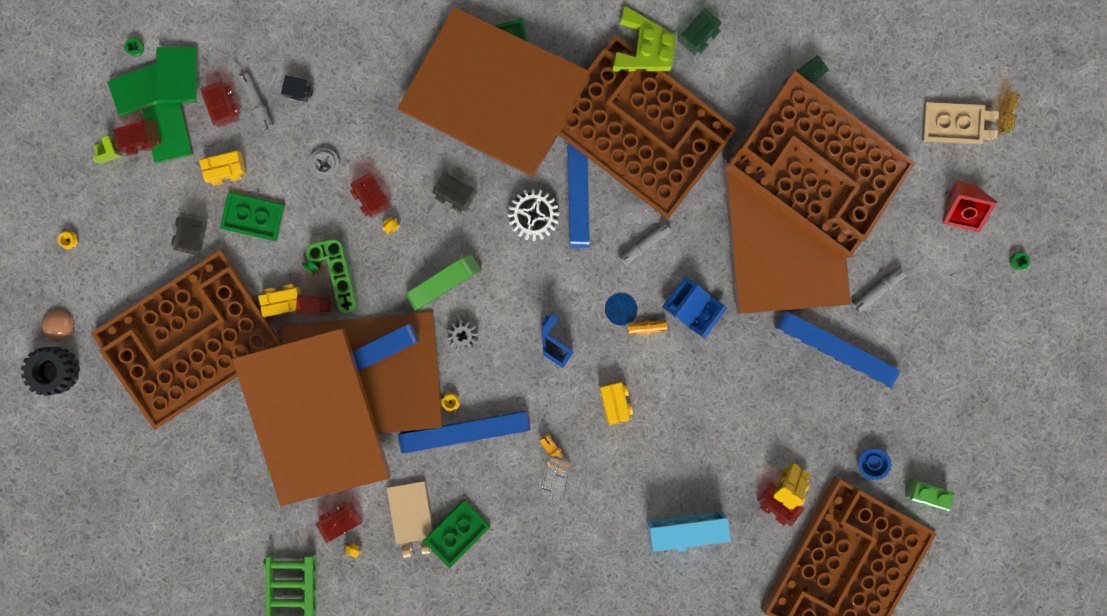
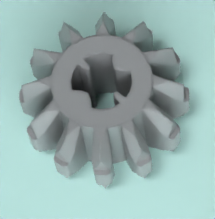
[446,320,479,352]

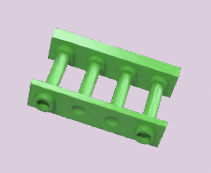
[263,553,316,616]

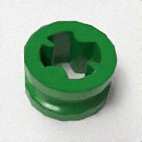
[124,38,144,57]
[1009,252,1030,270]
[301,258,321,276]

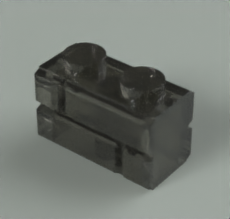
[432,172,478,214]
[171,212,208,256]

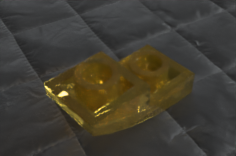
[997,92,1020,136]

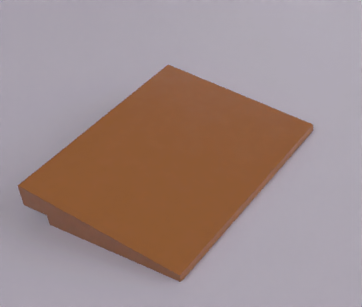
[397,7,590,177]
[559,35,737,220]
[724,71,915,258]
[724,159,851,314]
[91,249,283,430]
[281,312,443,433]
[232,327,391,506]
[761,476,937,616]

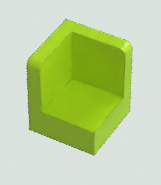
[92,136,122,164]

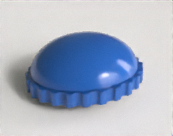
[858,448,892,480]

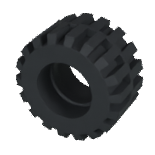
[21,347,80,396]

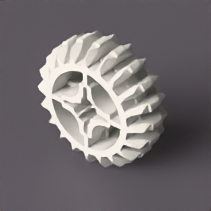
[508,189,560,241]

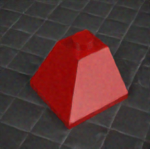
[943,180,997,232]

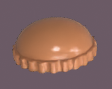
[41,309,75,342]

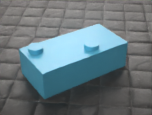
[647,511,731,552]

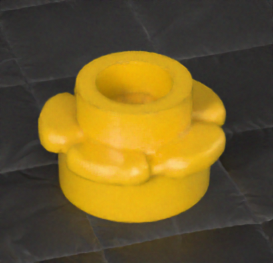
[382,217,400,235]
[58,231,78,250]
[441,392,460,411]
[343,543,362,558]

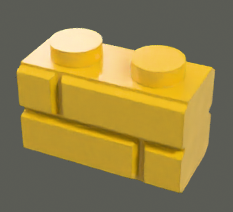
[199,150,247,186]
[258,284,305,317]
[599,381,633,425]
[774,463,810,509]

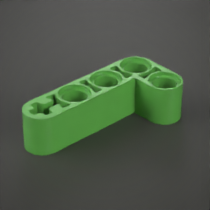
[306,240,358,313]
[406,255,482,311]

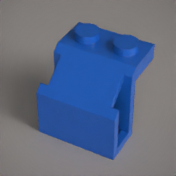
[662,276,728,339]
[540,314,574,368]

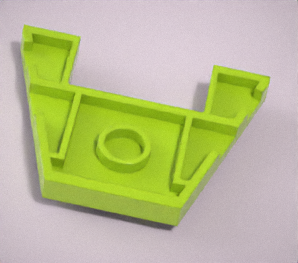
[612,6,676,71]

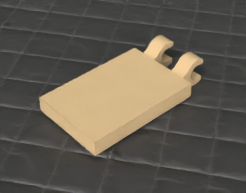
[923,102,999,145]
[387,481,433,558]

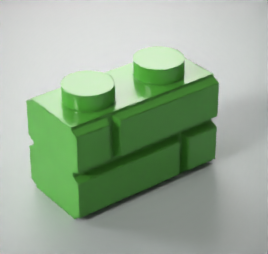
[905,478,955,511]

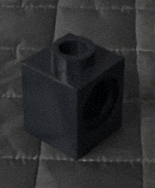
[281,75,313,102]

